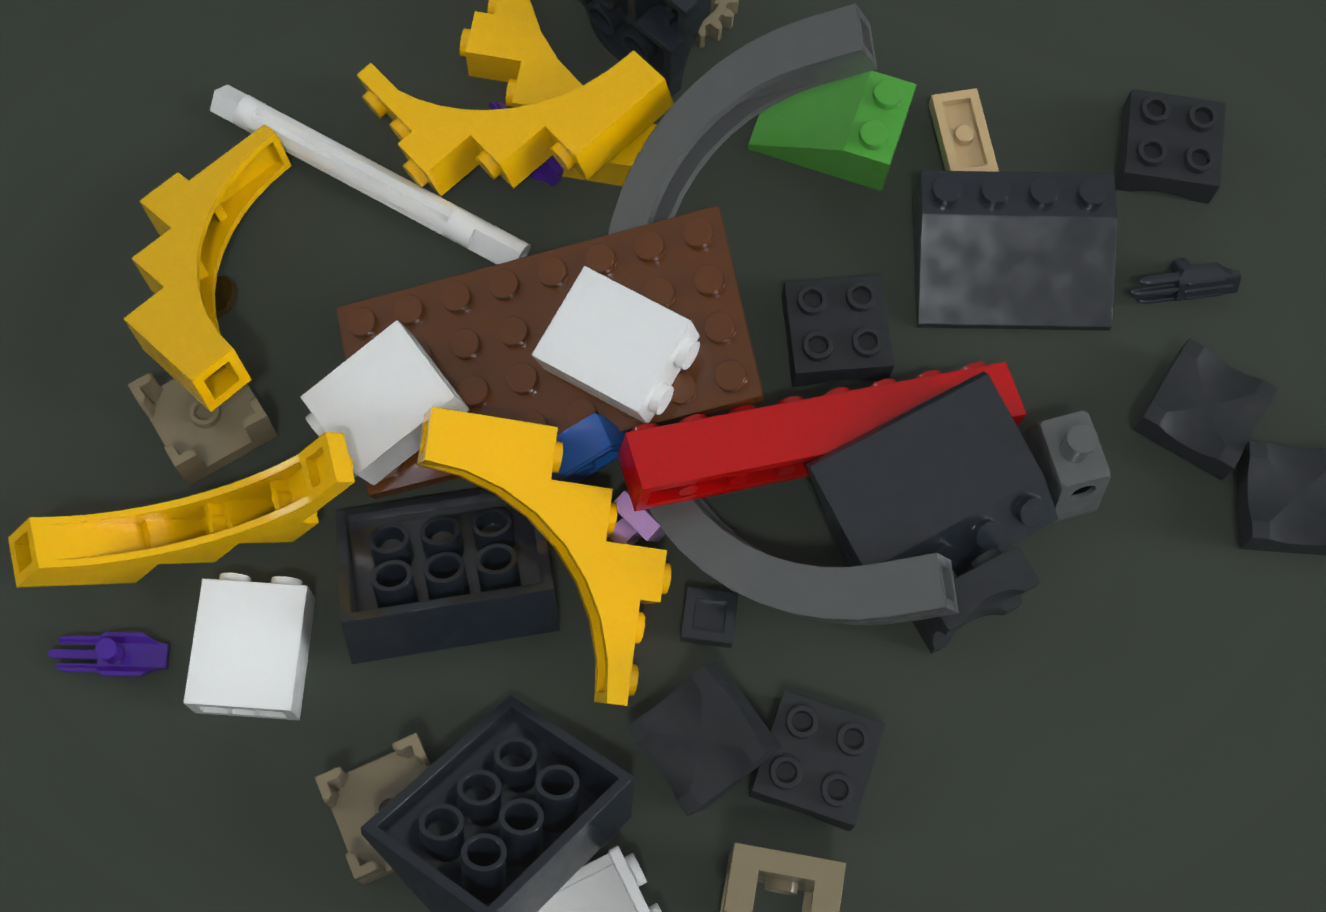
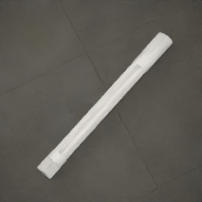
[210,84,531,265]

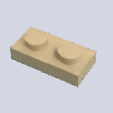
[928,88,999,172]

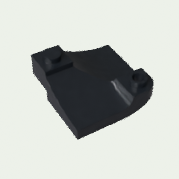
[579,0,711,97]

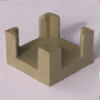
[128,373,278,486]
[315,733,432,886]
[719,843,846,912]

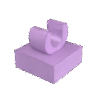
[607,490,666,545]

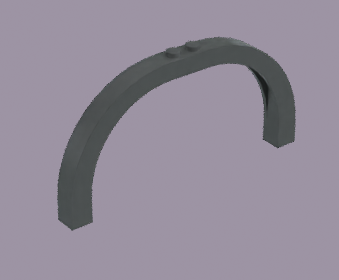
[608,3,959,626]

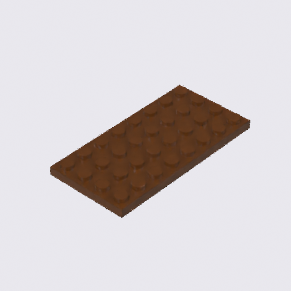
[337,206,765,499]

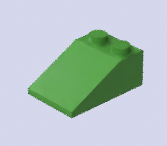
[748,71,917,191]

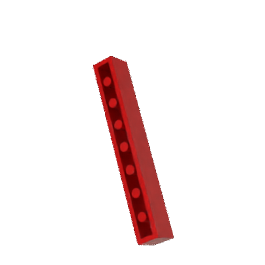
[618,362,1027,512]

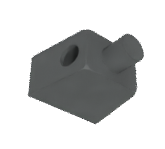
[1021,410,1111,523]

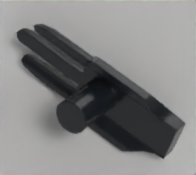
[1129,258,1241,304]

